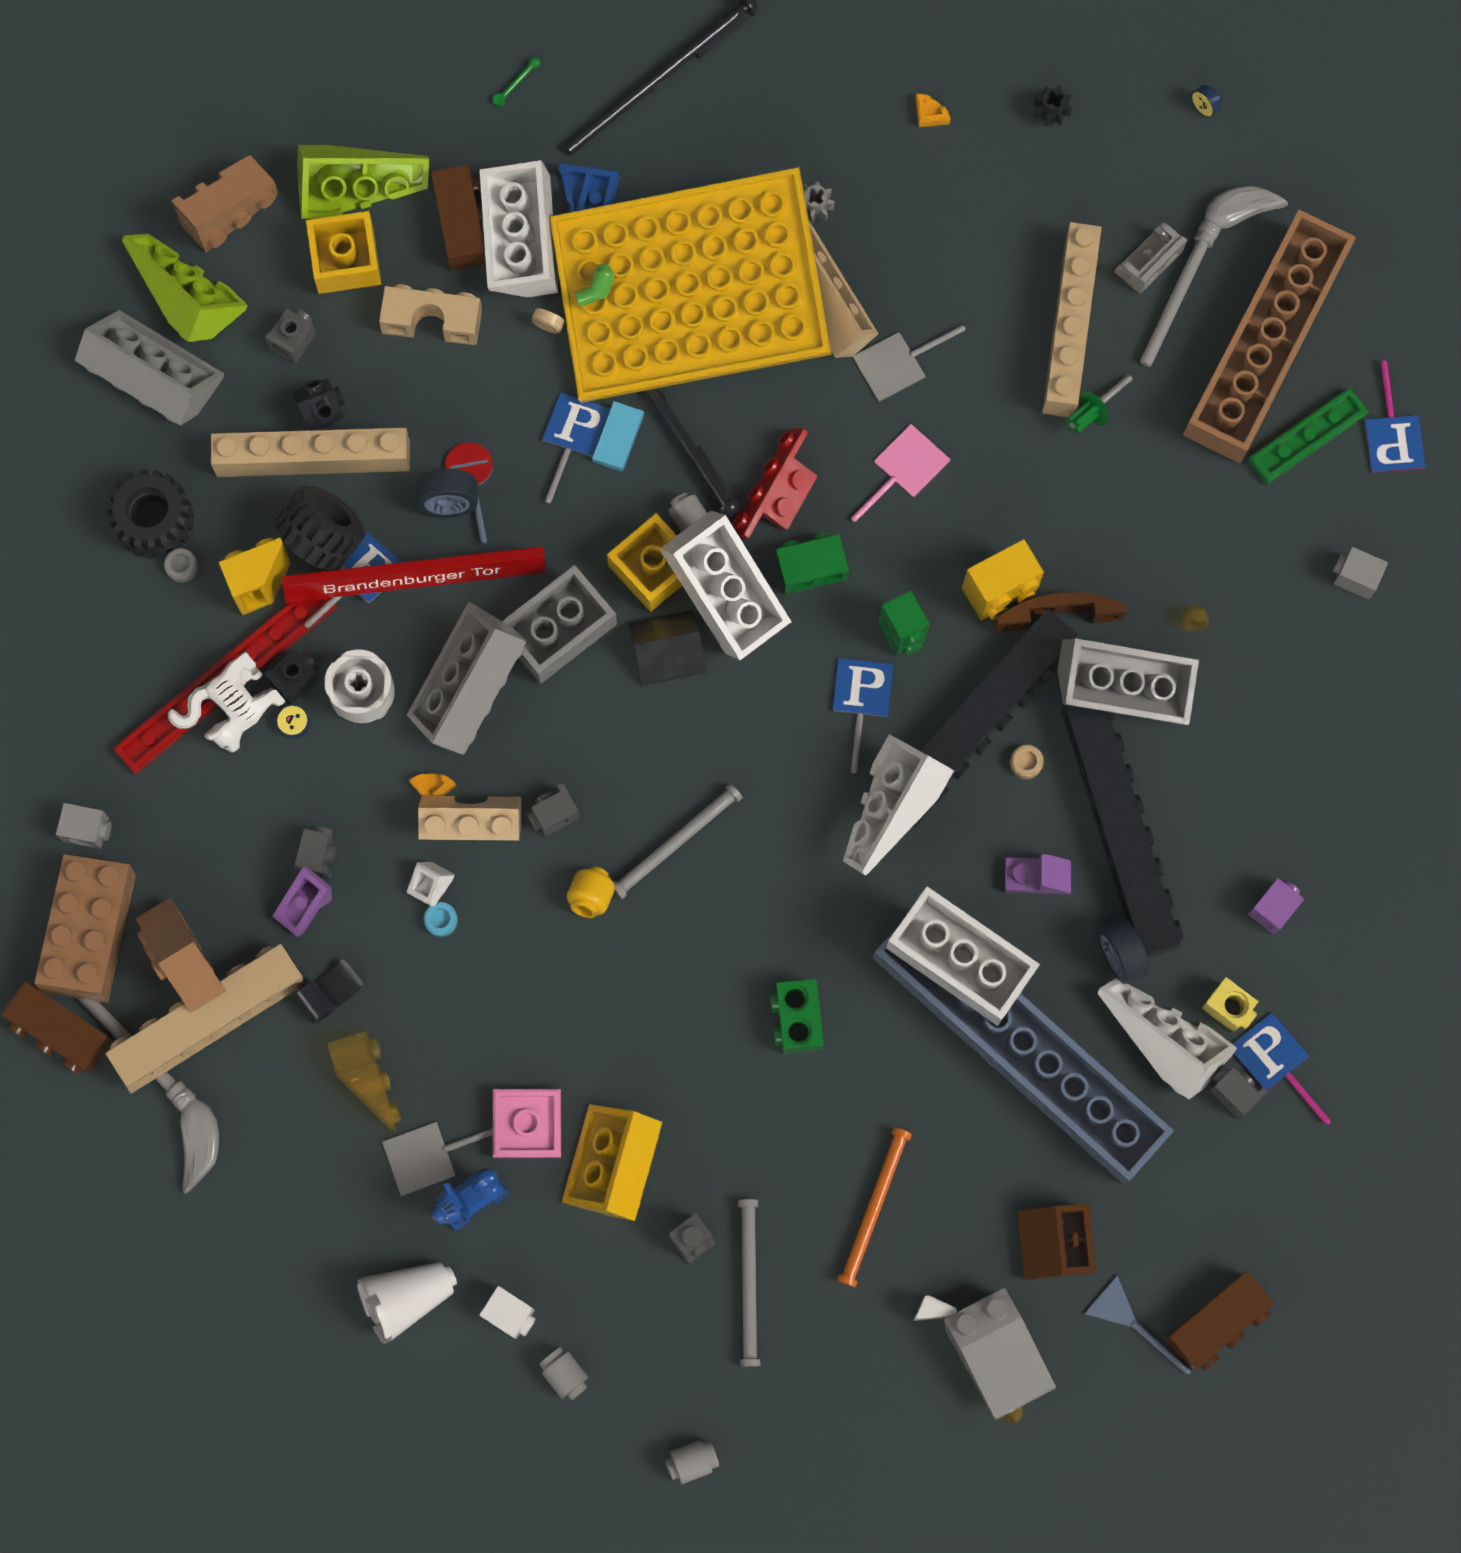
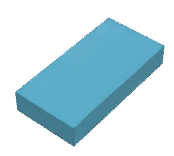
[592,401,644,472]

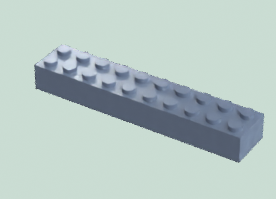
[873,926,1174,1185]

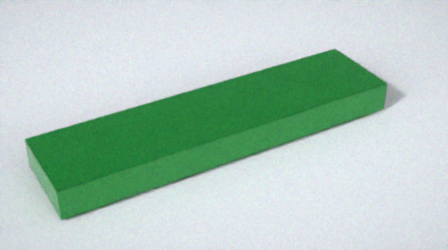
[1247,387,1369,485]

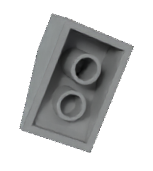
[944,1288,1056,1420]

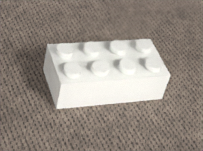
[660,511,791,660]
[886,887,1040,1026]

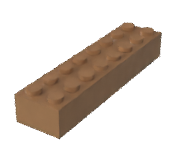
[1183,210,1356,464]

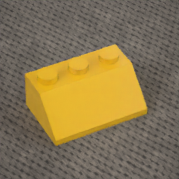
[562,1104,662,1221]

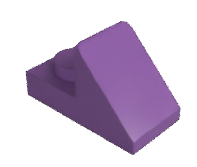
[1004,854,1071,894]
[272,866,332,937]

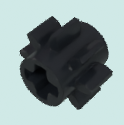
[1033,86,1072,126]

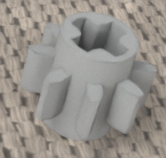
[803,181,835,224]

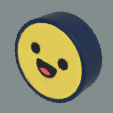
[1191,85,1222,117]
[276,704,310,739]

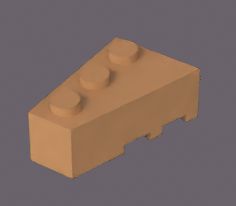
[171,155,278,252]
[136,897,226,1012]

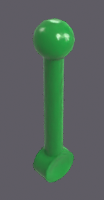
[492,57,541,107]

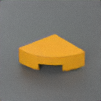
[915,94,951,127]
[409,773,456,796]

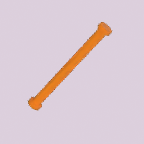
[836,1127,912,1288]

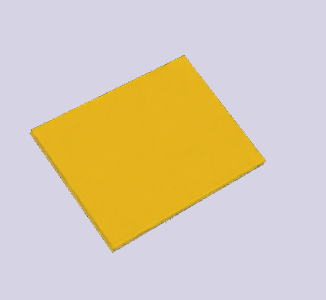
[549,167,832,403]

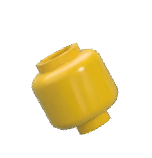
[566,867,615,918]

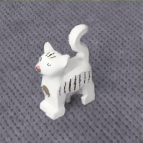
[168,652,285,753]

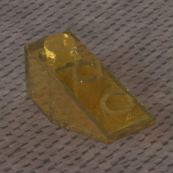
[327,1031,401,1133]

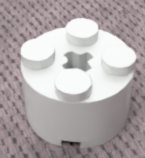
[325,650,395,723]

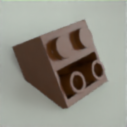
[1017,1203,1097,1280]

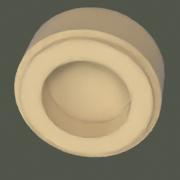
[531,308,565,334]
[1010,745,1044,779]

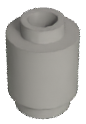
[668,493,707,532]
[539,1347,589,1400]
[665,1440,719,1485]

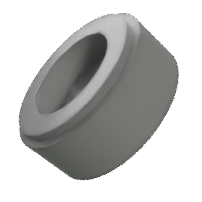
[164,548,198,583]

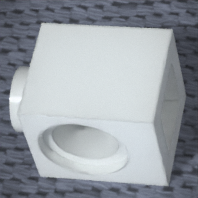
[480,1286,536,1339]

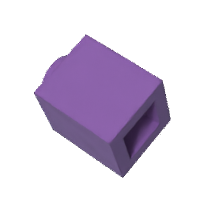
[1248,878,1304,935]

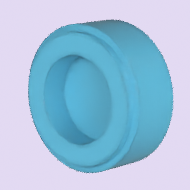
[424,902,458,937]

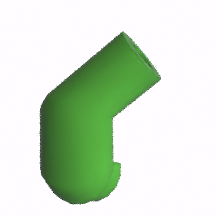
[575,264,614,307]

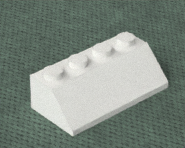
[480,160,559,297]

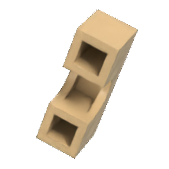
[379,284,482,346]
[418,796,521,841]

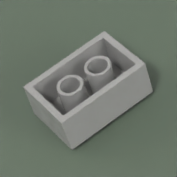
[502,565,617,684]

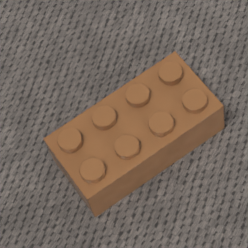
[35,854,136,1003]

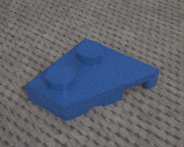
[559,164,620,212]

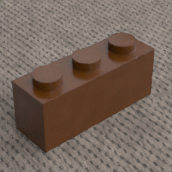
[431,165,486,271]
[1,982,114,1074]
[1165,1271,1274,1371]

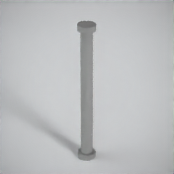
[613,783,743,900]
[738,1199,761,1367]

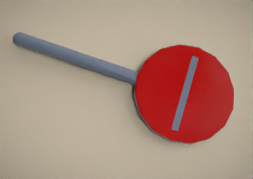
[445,442,493,544]

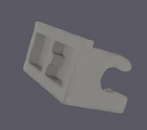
[1115,222,1187,294]

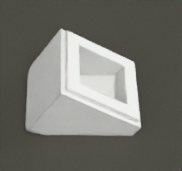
[406,862,455,906]
[913,1295,957,1321]

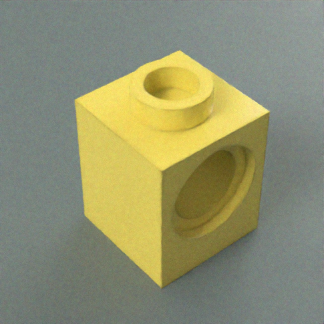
[1201,977,1259,1033]

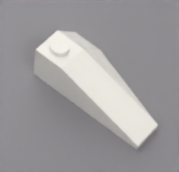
[843,734,954,875]
[1098,978,1237,1100]

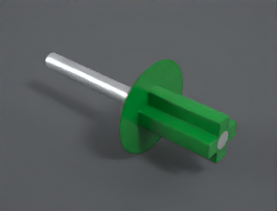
[1066,375,1133,434]

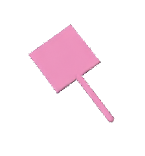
[851,424,951,522]

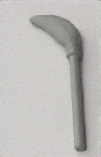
[1140,185,1288,367]
[76,998,219,1194]

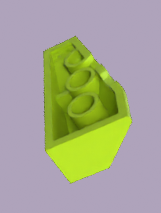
[297,145,429,219]
[122,234,248,342]

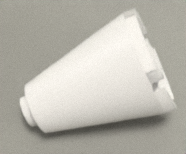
[357,1262,457,1344]

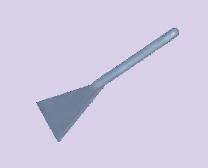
[1085,1276,1191,1374]

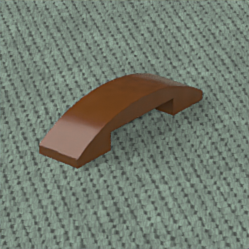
[995,592,1128,633]

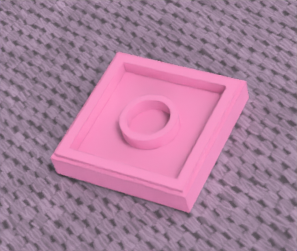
[493,1089,561,1158]

